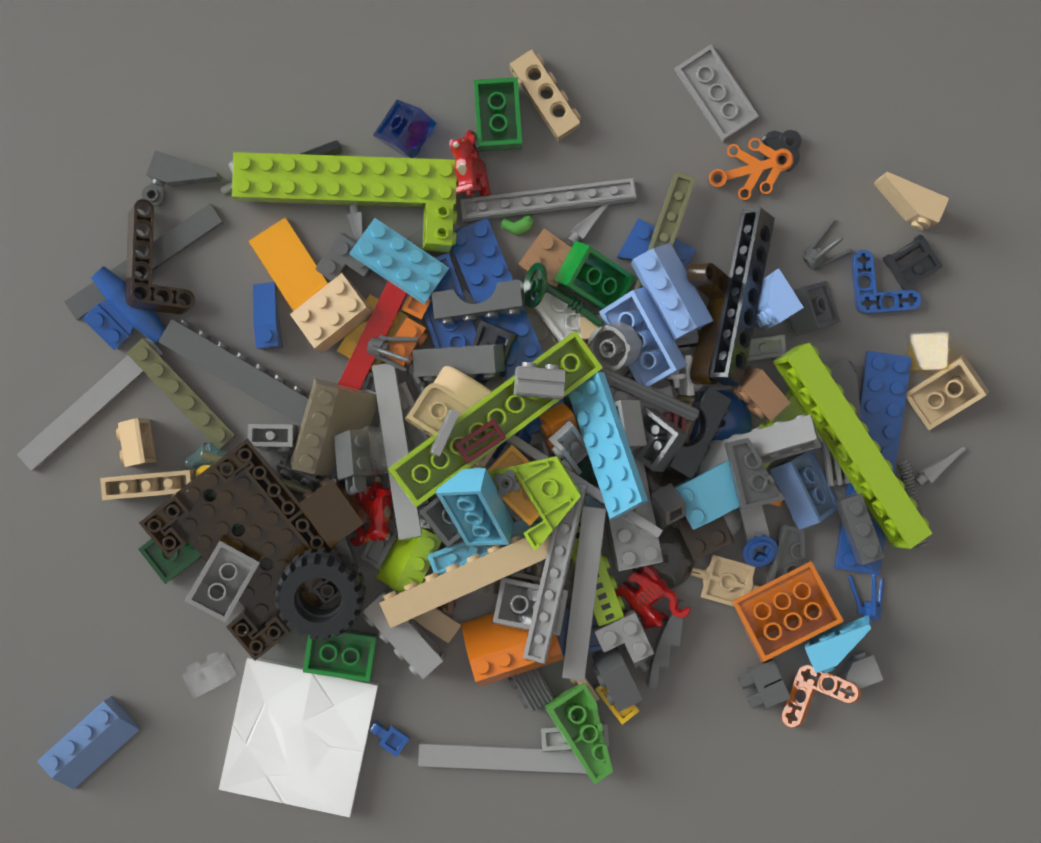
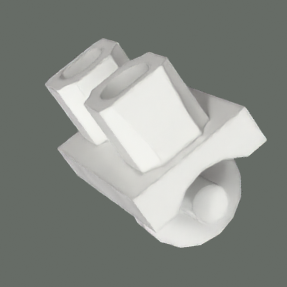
[666,355,703,396]

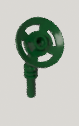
[524,263,604,328]

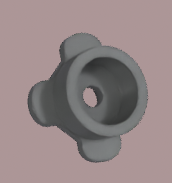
[493,470,520,496]

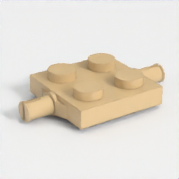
[690,554,760,607]

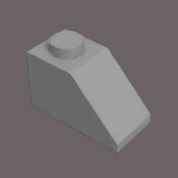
[837,651,883,694]

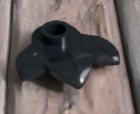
[762,130,802,172]

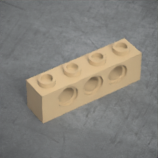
[510,49,581,142]
[100,469,196,500]

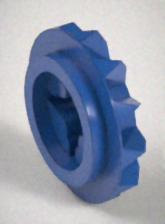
[742,534,778,567]

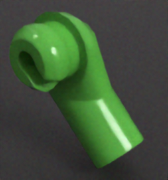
[500,215,534,235]

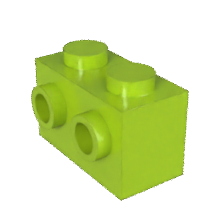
[422,201,457,253]

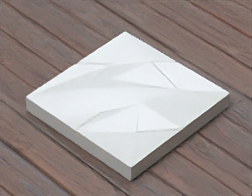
[219,656,379,817]

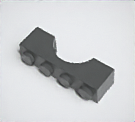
[432,279,526,325]

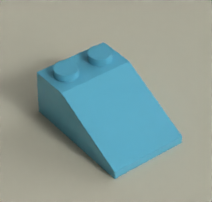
[674,460,739,530]
[805,615,871,674]

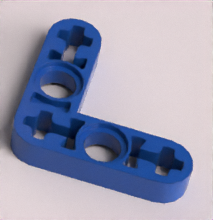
[851,250,921,314]

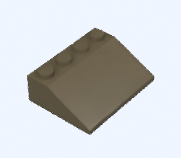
[290,378,378,476]

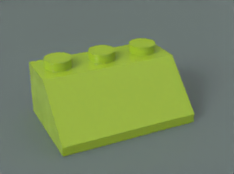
[376,527,442,592]

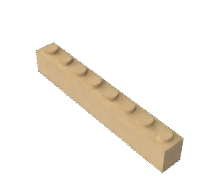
[379,534,551,628]

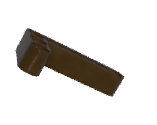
[125,199,195,315]
[687,263,729,385]

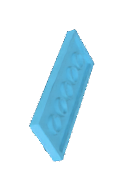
[568,372,648,519]

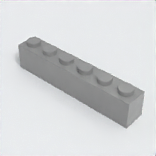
[698,415,822,474]

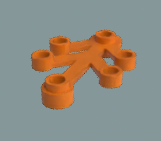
[709,138,793,200]

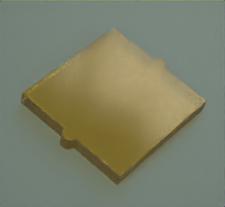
[908,332,951,371]

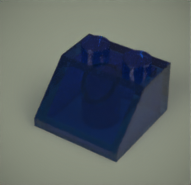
[373,99,437,158]

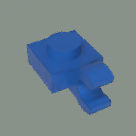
[370,720,410,757]

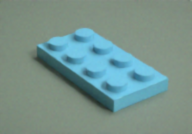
[349,218,449,304]

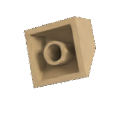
[116,418,157,467]

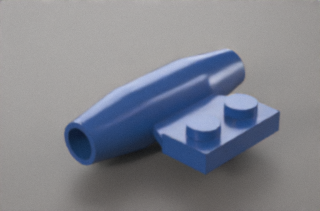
[82,266,166,350]

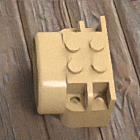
[404,366,497,467]

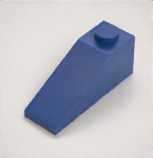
[253,282,283,350]

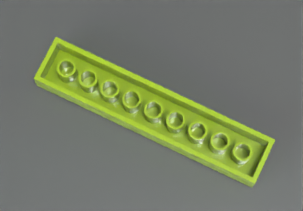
[232,152,457,209]
[387,331,603,507]
[772,342,932,549]

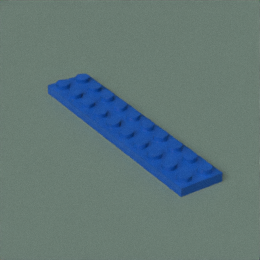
[452,218,564,436]
[834,351,912,575]

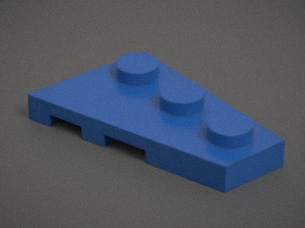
[617,218,696,269]

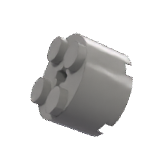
[588,322,642,371]

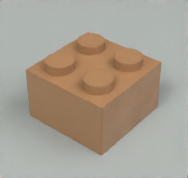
[518,228,572,288]
[732,366,791,421]

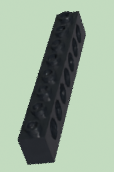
[709,207,775,386]

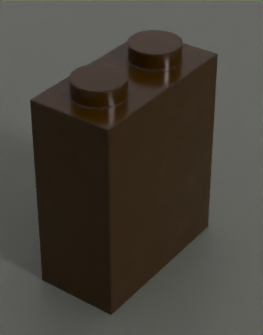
[298,476,371,548]

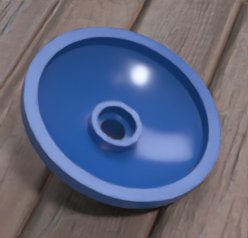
[689,390,752,441]

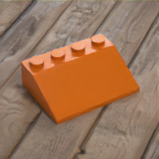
[732,561,844,662]
[460,612,564,687]

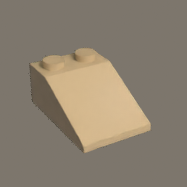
[874,172,949,231]
[906,355,989,430]

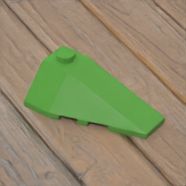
[543,683,613,785]

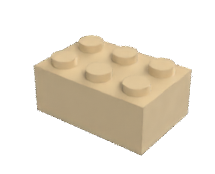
[290,273,373,353]

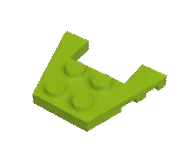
[488,456,582,551]

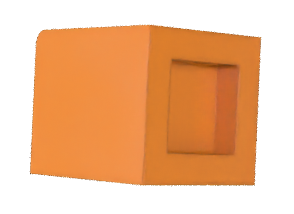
[402,295,432,322]

